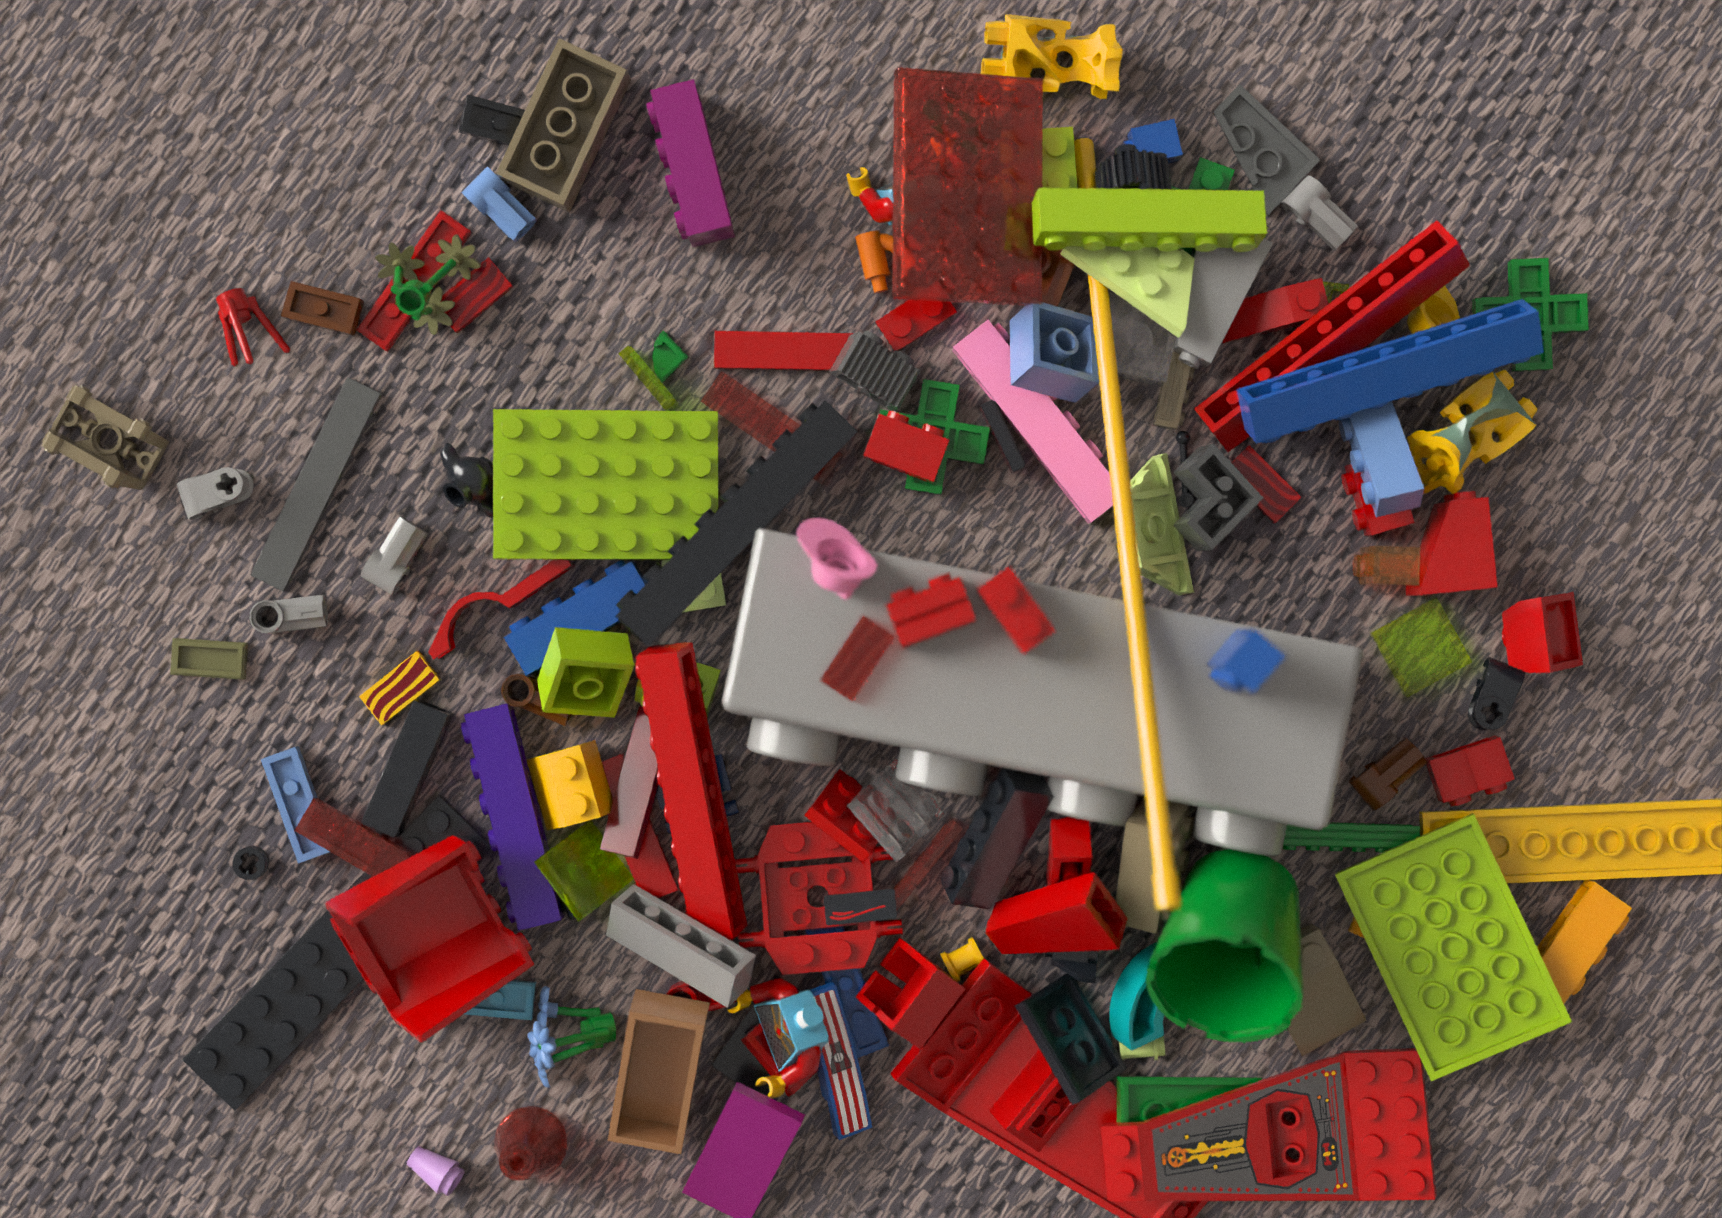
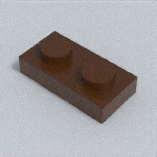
[281,281,364,337]

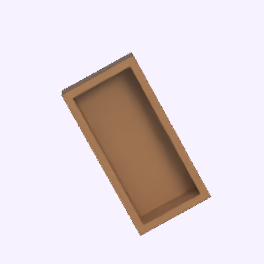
[608,989,710,1154]

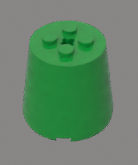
[1146,849,1303,1042]

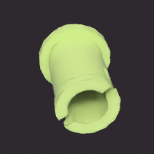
[1119,1036,1165,1060]

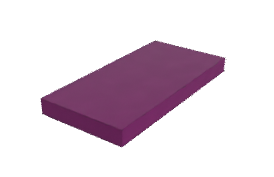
[682,1082,805,1218]

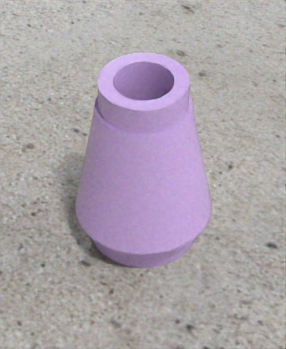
[407,1146,464,1196]

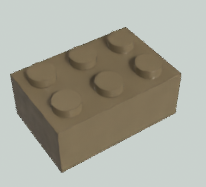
[1116,796,1194,934]

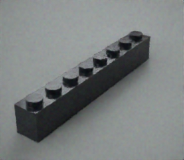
[615,400,858,648]

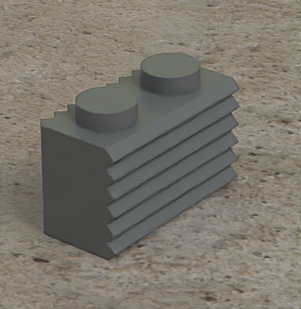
[829,331,920,411]

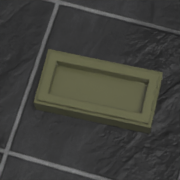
[170,638,248,680]

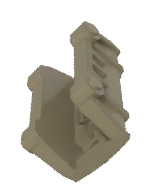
[42,385,169,490]

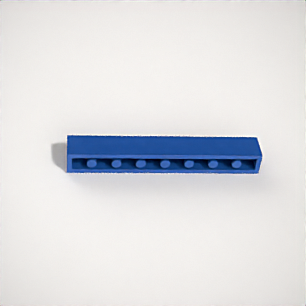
[1237,299,1544,444]

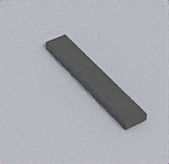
[250,377,382,592]

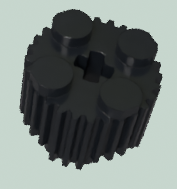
[1095,144,1172,190]

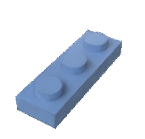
[261,746,336,863]

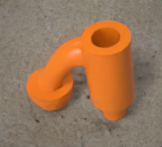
[855,230,927,293]

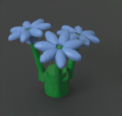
[527,986,616,1088]

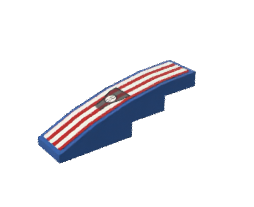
[810,982,872,1140]

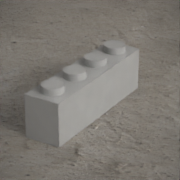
[606,884,756,1008]

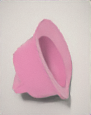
[797,518,877,599]

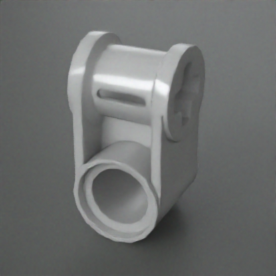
[176,467,254,520]

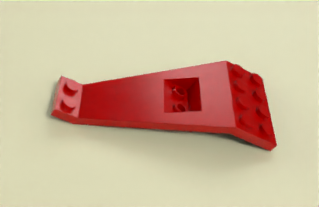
[890,958,1208,1218]

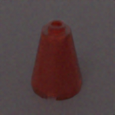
[494,1106,568,1181]

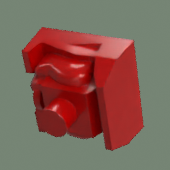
[1502,592,1583,673]

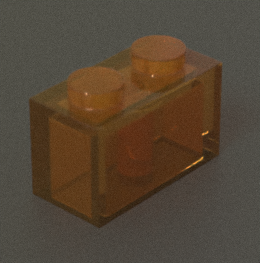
[1353,545,1420,586]

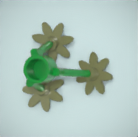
[375,235,481,335]

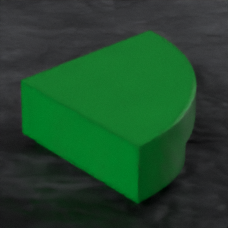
[652,331,689,383]

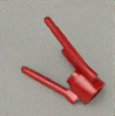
[216,288,290,367]

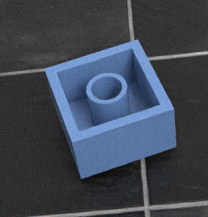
[1010,299,1099,403]

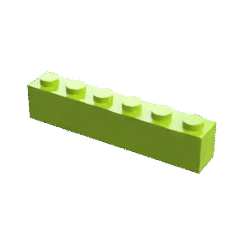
[1032,188,1267,252]

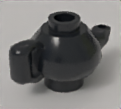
[440,443,493,518]

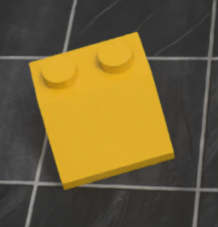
[527,740,613,830]

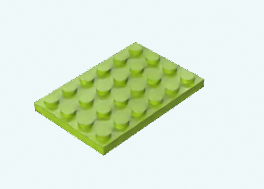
[493,409,718,560]
[1334,813,1572,1081]

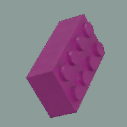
[646,79,735,248]

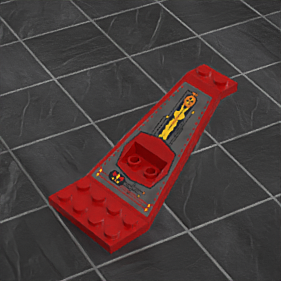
[1101,1048,1437,1202]

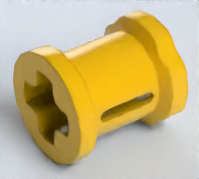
[940,937,984,982]

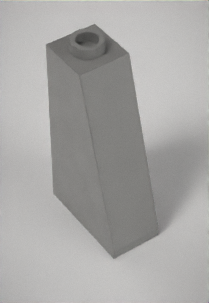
[1173,239,1273,369]

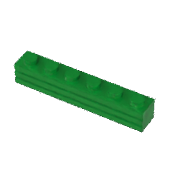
[1282,822,1420,853]

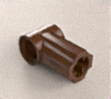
[501,673,572,726]
[1349,738,1428,811]

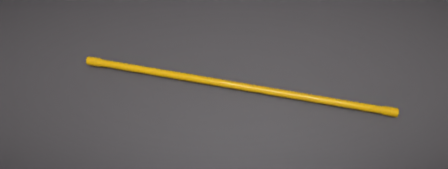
[1074,138,1181,911]

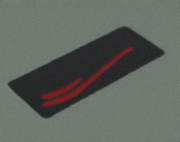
[824,889,897,925]

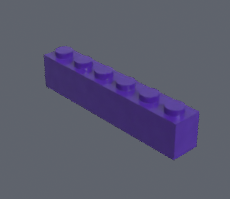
[461,703,566,931]

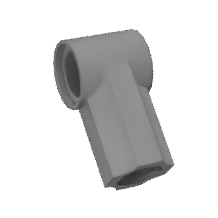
[1281,175,1358,251]
[360,517,429,596]
[249,595,328,634]

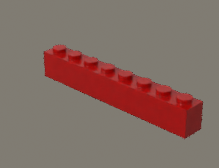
[1194,220,1470,453]
[635,642,748,940]

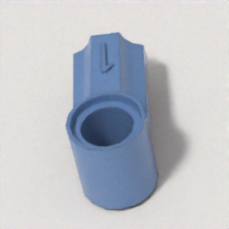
[461,166,537,242]

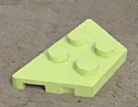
[1060,246,1195,338]
[1130,453,1194,595]

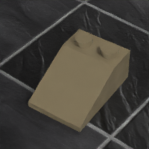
[1287,923,1367,1056]

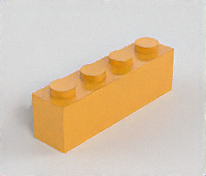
[1537,880,1632,1004]

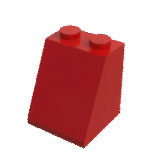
[1405,491,1498,596]

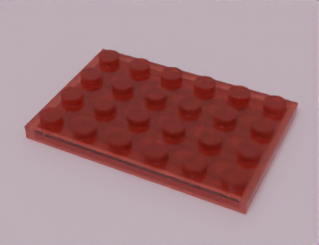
[893,67,1043,306]

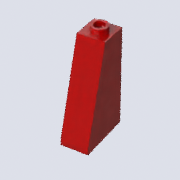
[985,873,1128,954]

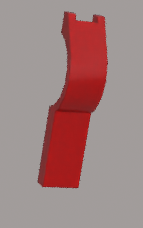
[428,560,575,660]

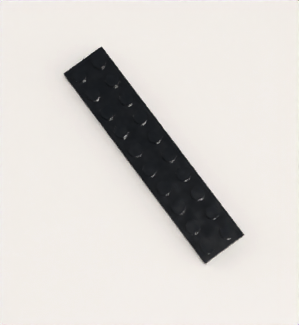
[182,795,491,1111]

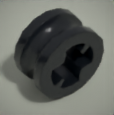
[232,846,269,880]

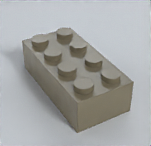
[496,38,631,213]

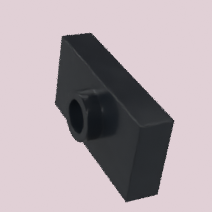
[458,94,525,146]

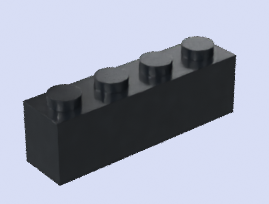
[940,767,1054,909]

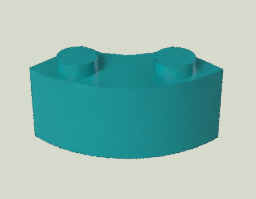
[1109,942,1164,1051]

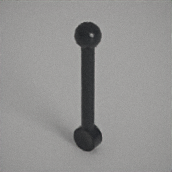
[1176,430,1194,508]

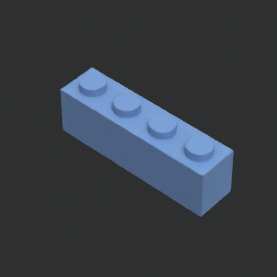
[1339,401,1424,517]

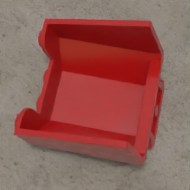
[325,835,534,1043]

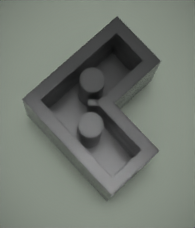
[1173,443,1263,551]

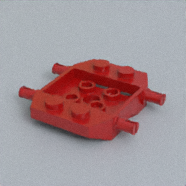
[735,822,903,975]

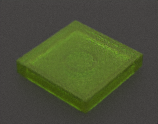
[1370,597,1472,698]
[534,820,634,922]

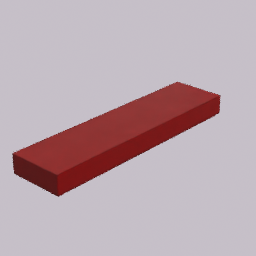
[356,210,472,352]
[714,331,854,371]
[602,753,679,898]

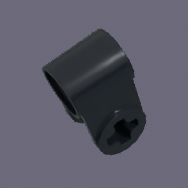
[1467,657,1525,730]

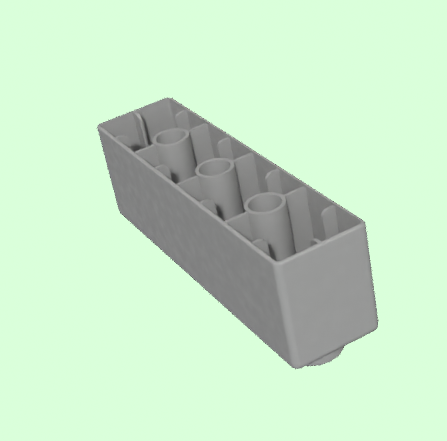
[722,529,1363,856]

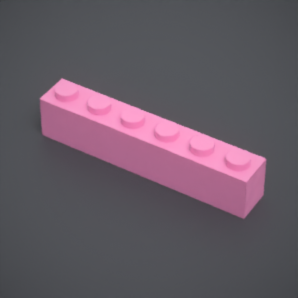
[952,320,1113,524]

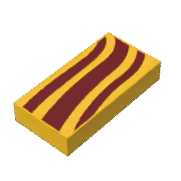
[359,651,441,725]

